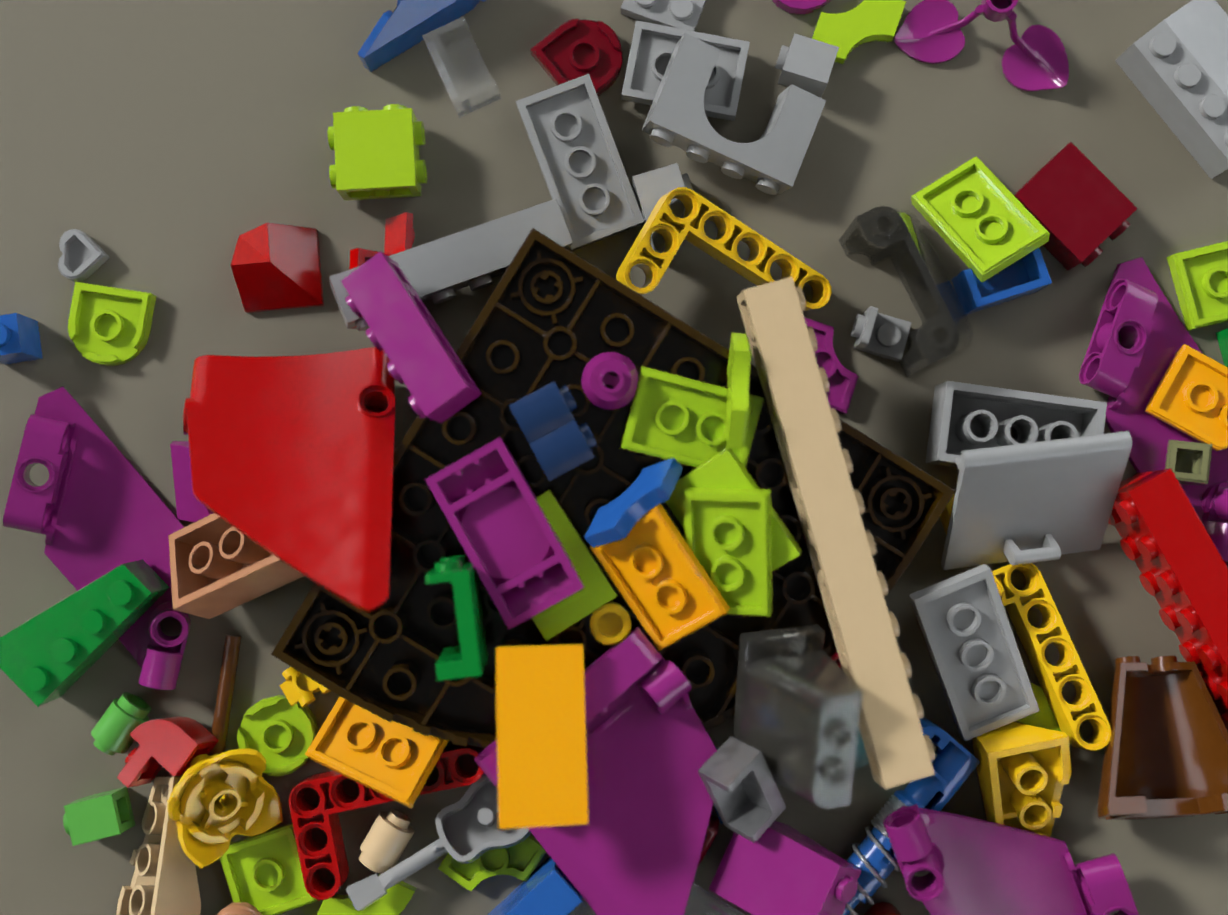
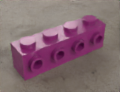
[341,251,481,423]

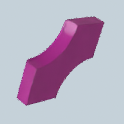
[804,317,859,414]

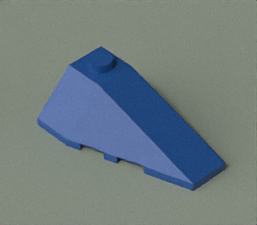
[357,0,486,72]

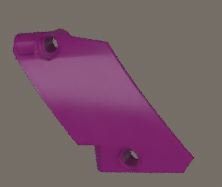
[1079,257,1228,566]
[3,387,191,690]
[883,804,1139,915]

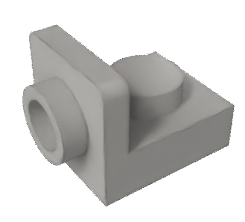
[851,306,912,362]

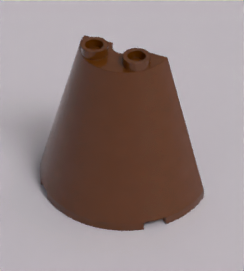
[1097,656,1228,820]

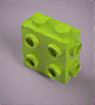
[327,104,427,201]

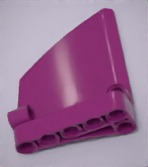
[474,627,717,915]

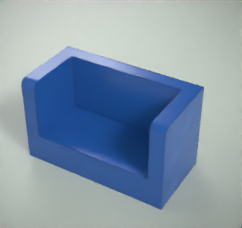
[951,248,1052,316]

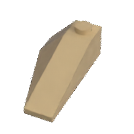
[116,777,201,915]

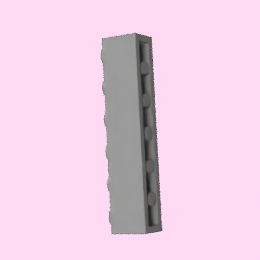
[329,199,573,331]

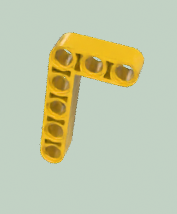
[616,187,832,311]
[992,563,1112,751]

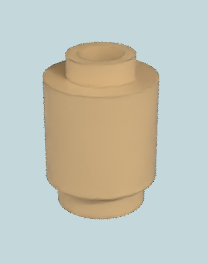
[359,809,415,874]

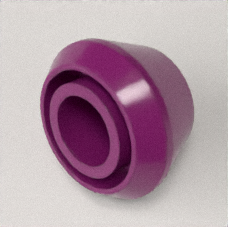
[582,352,639,410]

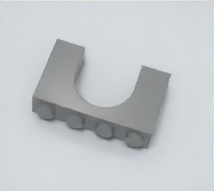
[642,33,826,195]

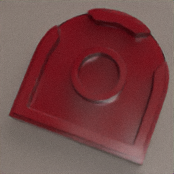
[530,18,623,97]

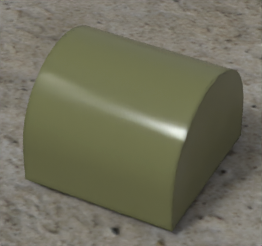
[1165,440,1212,485]

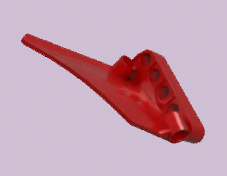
[183,347,396,612]

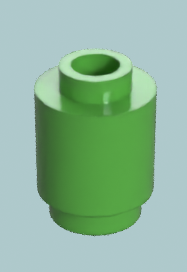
[91,692,151,755]

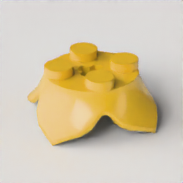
[167,748,283,869]

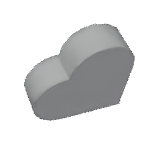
[58,229,110,282]

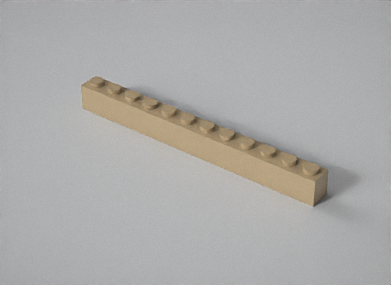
[736,277,936,789]

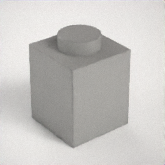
[775,33,839,97]

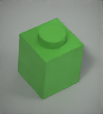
[63,787,135,846]

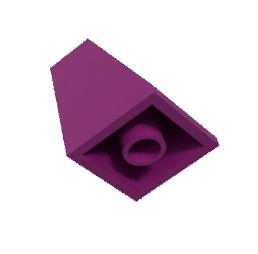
[709,821,862,915]

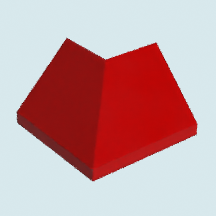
[230,223,324,313]

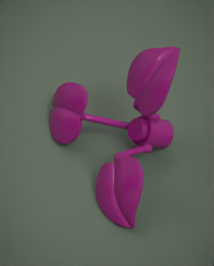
[894,0,1069,91]

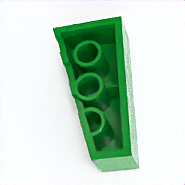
[0,559,170,707]

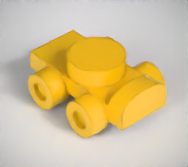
[279,667,330,708]

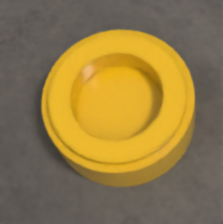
[589,602,631,645]

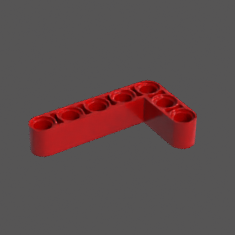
[289,744,484,900]

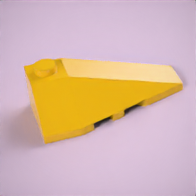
[972,722,1072,837]

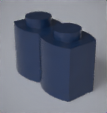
[509,382,597,481]

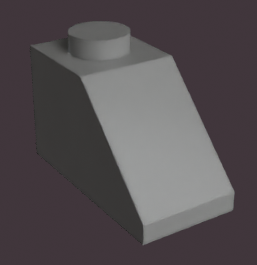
[632,163,693,253]

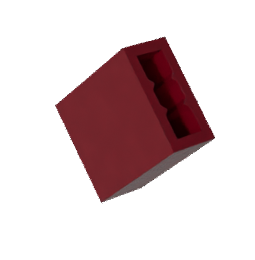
[1014,142,1138,270]

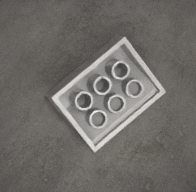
[1115,0,1228,179]

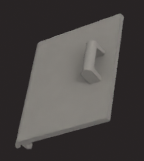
[940,431,1132,570]

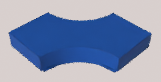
[584,458,683,547]

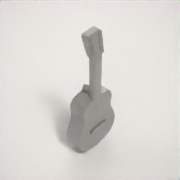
[346,773,531,911]

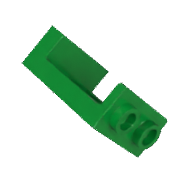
[425,555,488,681]

